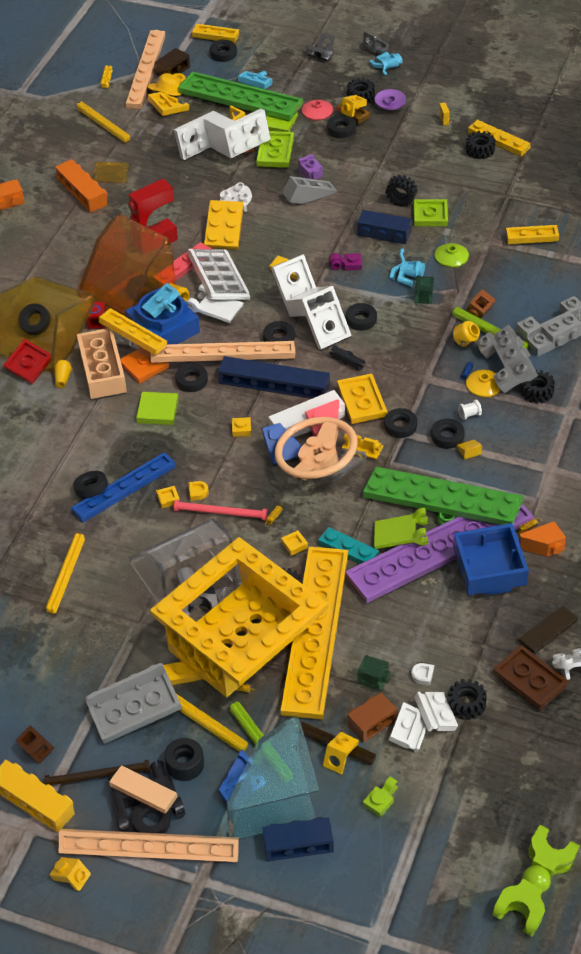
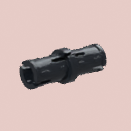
[330,345,366,371]

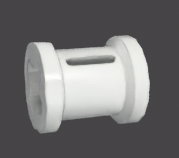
[458,399,482,420]

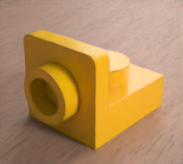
[341,95,367,117]

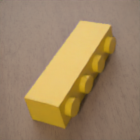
[0,760,75,833]

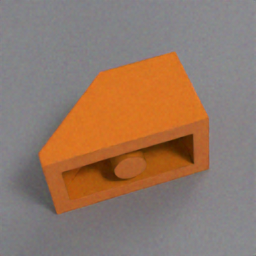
[519,521,566,557]

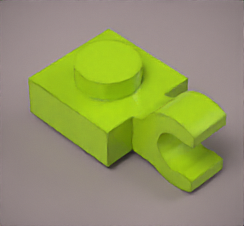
[363,776,398,818]

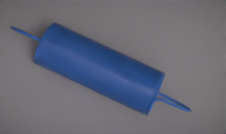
[460,361,474,381]

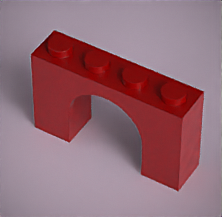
[128,178,178,255]

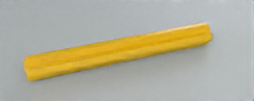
[77,101,130,143]
[46,533,85,614]
[176,694,248,752]

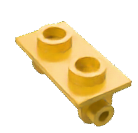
[341,433,384,460]

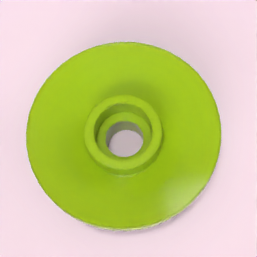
[434,243,469,267]

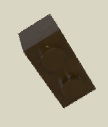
[155,48,190,77]

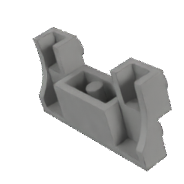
[516,296,581,357]
[476,324,538,393]

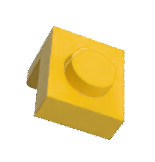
[49,857,91,891]

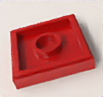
[3,338,54,385]

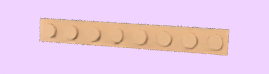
[126,30,166,109]
[151,341,295,362]
[59,829,239,862]

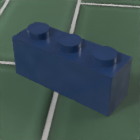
[357,210,412,244]
[263,817,334,862]

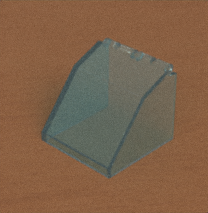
[227,717,319,840]

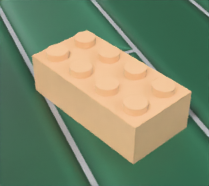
[77,328,127,399]

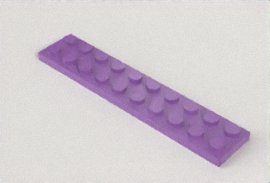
[345,491,534,603]

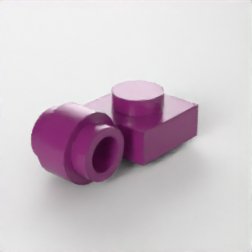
[329,253,362,271]

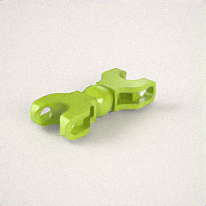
[492,825,580,937]

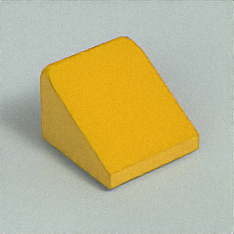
[457,440,482,460]

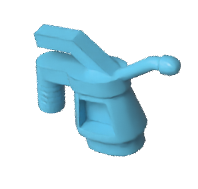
[369,52,403,75]
[389,248,425,287]

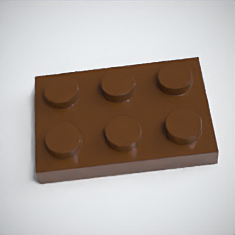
[493,645,569,710]

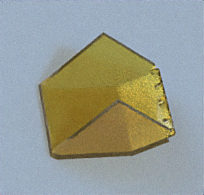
[0,276,96,373]

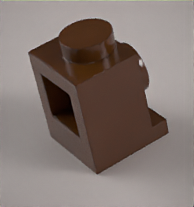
[15,725,54,764]

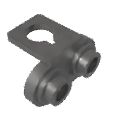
[363,31,389,55]
[306,33,335,60]

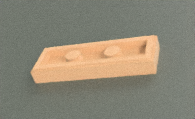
[109,765,178,814]

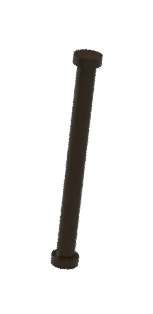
[45,759,150,785]

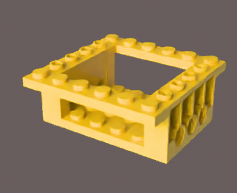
[150,537,329,698]

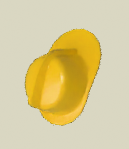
[147,73,182,96]

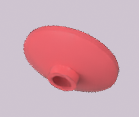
[302,100,333,120]

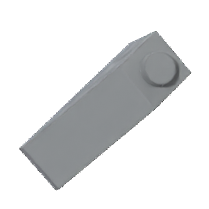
[282,176,337,204]

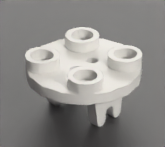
[220,182,252,212]
[552,648,581,680]

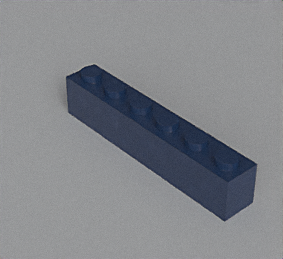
[218,356,330,399]

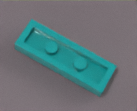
[318,527,379,564]

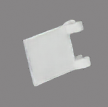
[187,284,244,323]

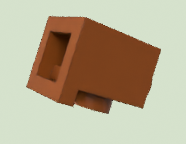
[467,289,496,319]

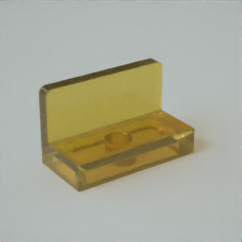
[94,162,130,182]

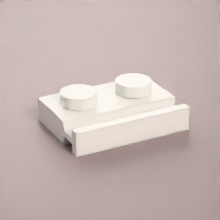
[414,692,458,731]
[388,702,427,753]

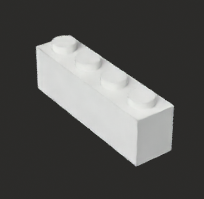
[269,390,345,437]

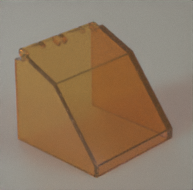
[78,214,176,317]

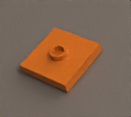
[120,347,169,384]

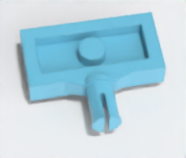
[238,70,273,89]
[142,283,180,319]

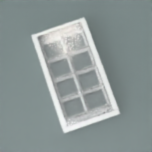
[187,249,250,300]

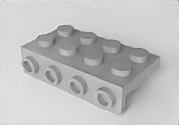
[85,663,182,744]

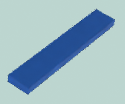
[71,452,176,523]

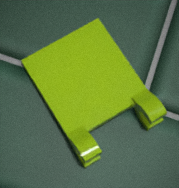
[374,508,429,549]

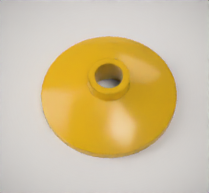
[466,370,501,397]

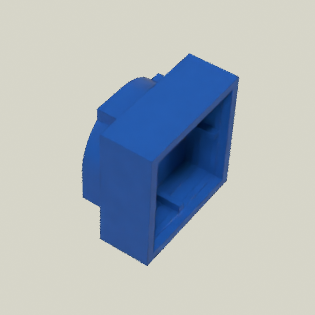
[125,288,200,345]
[453,523,529,595]

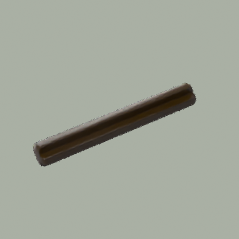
[297,722,376,765]

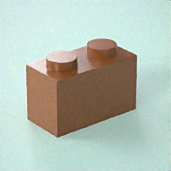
[347,693,397,743]

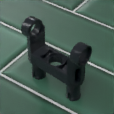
[108,760,185,832]

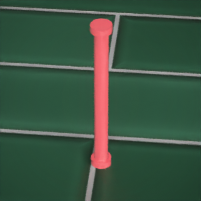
[174,500,267,521]

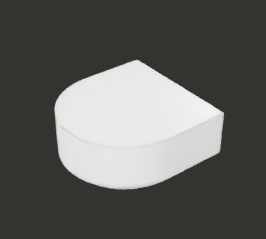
[411,663,434,686]

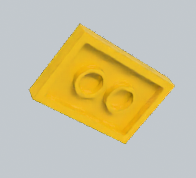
[204,200,244,250]
[337,373,387,424]

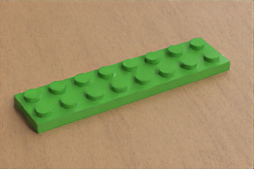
[178,71,303,121]
[363,467,524,525]

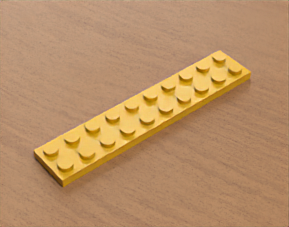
[281,547,348,719]

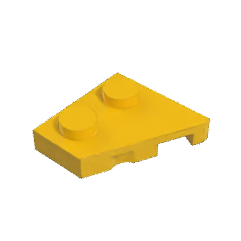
[148,92,189,116]

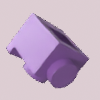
[298,154,323,179]

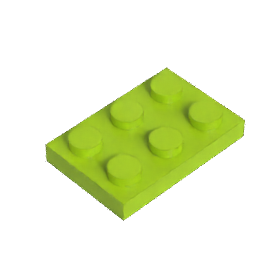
[256,131,294,168]

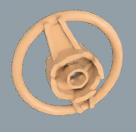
[275,417,357,480]

